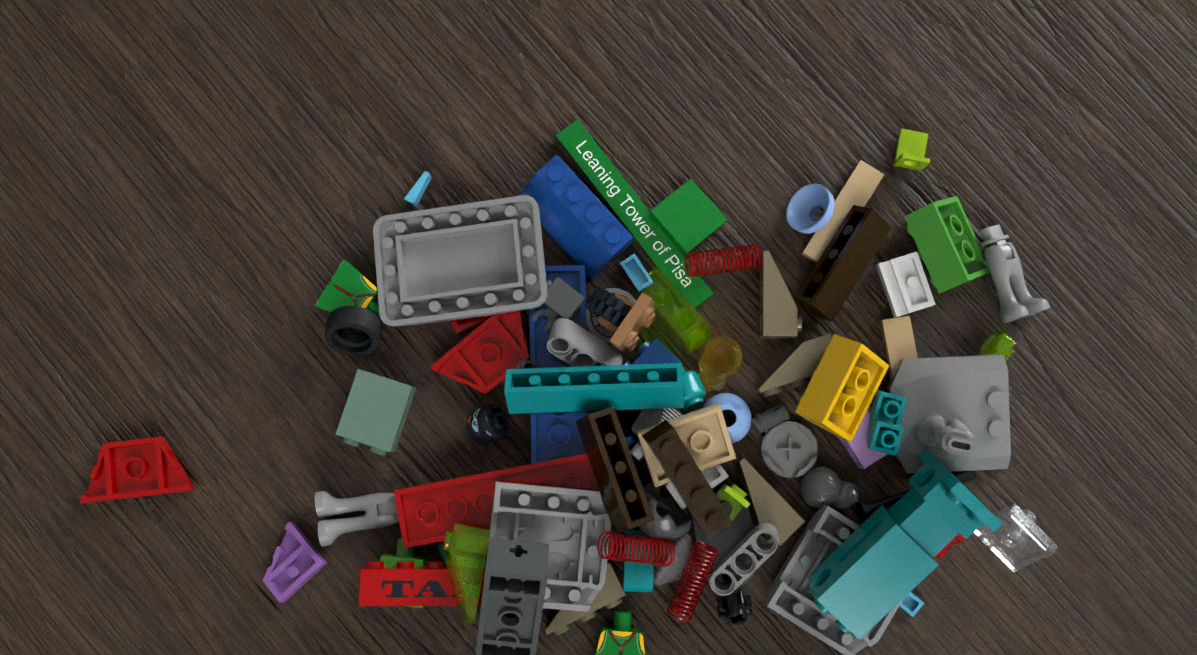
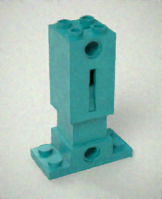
[807,448,1003,640]

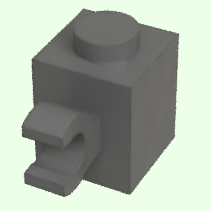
[532,277,585,332]

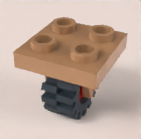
[584,286,656,356]

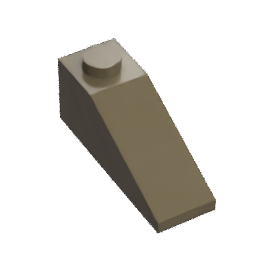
[759,251,802,339]
[737,458,805,546]

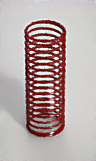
[685,244,763,278]
[597,531,676,567]
[667,541,719,622]

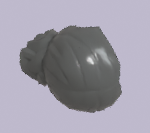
[800,466,859,510]

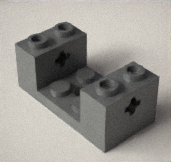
[475,538,549,655]

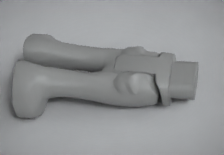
[980,224,1050,324]
[915,415,976,456]
[315,491,399,547]

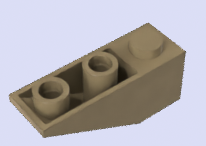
[755,334,832,397]
[545,561,626,636]

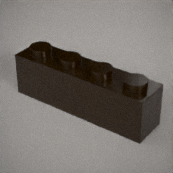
[794,205,892,322]
[575,406,654,533]
[642,420,733,540]

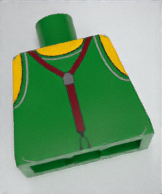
[315,259,383,323]
[595,610,645,655]

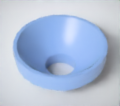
[786,183,834,234]
[702,393,752,444]

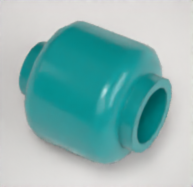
[676,368,707,413]

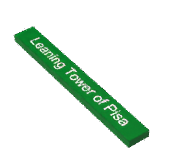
[556,119,714,311]

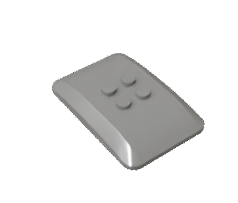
[373,195,548,327]

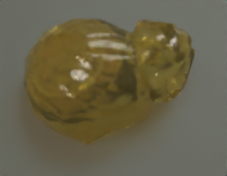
[698,336,743,392]

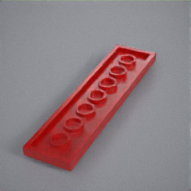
[394,453,606,548]

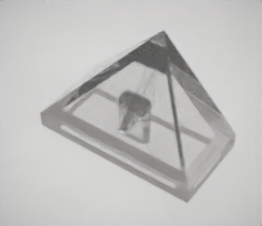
[653,533,696,586]

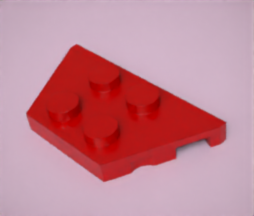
[430,311,530,394]
[80,437,195,504]

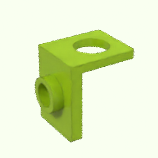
[893,129,930,171]
[716,484,750,521]

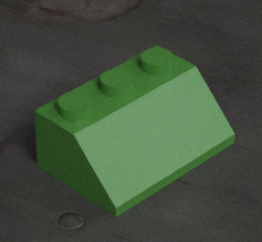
[904,196,990,294]

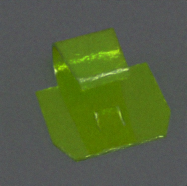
[979,332,1016,361]

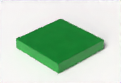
[649,179,727,255]

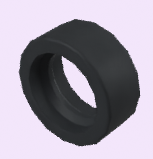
[324,306,382,356]

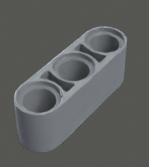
[547,318,623,367]
[710,522,779,596]

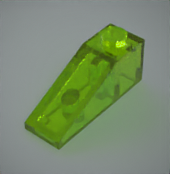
[640,267,712,354]
[443,524,490,626]

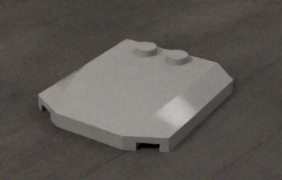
[887,354,1011,473]
[487,481,611,612]
[764,504,904,655]

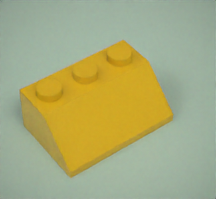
[795,334,889,442]

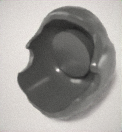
[638,483,691,539]

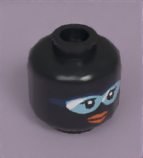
[466,404,509,446]

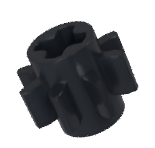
[717,588,753,625]

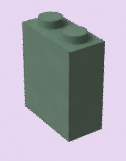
[335,369,416,456]

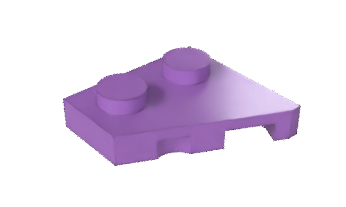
[263,521,327,603]

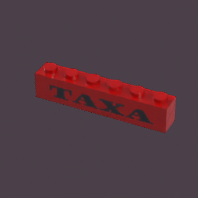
[357,561,486,606]

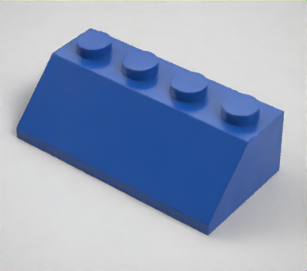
[519,155,633,280]

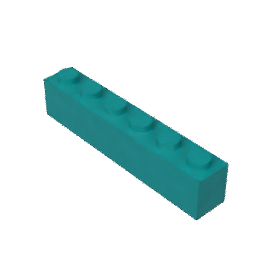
[504,363,684,414]

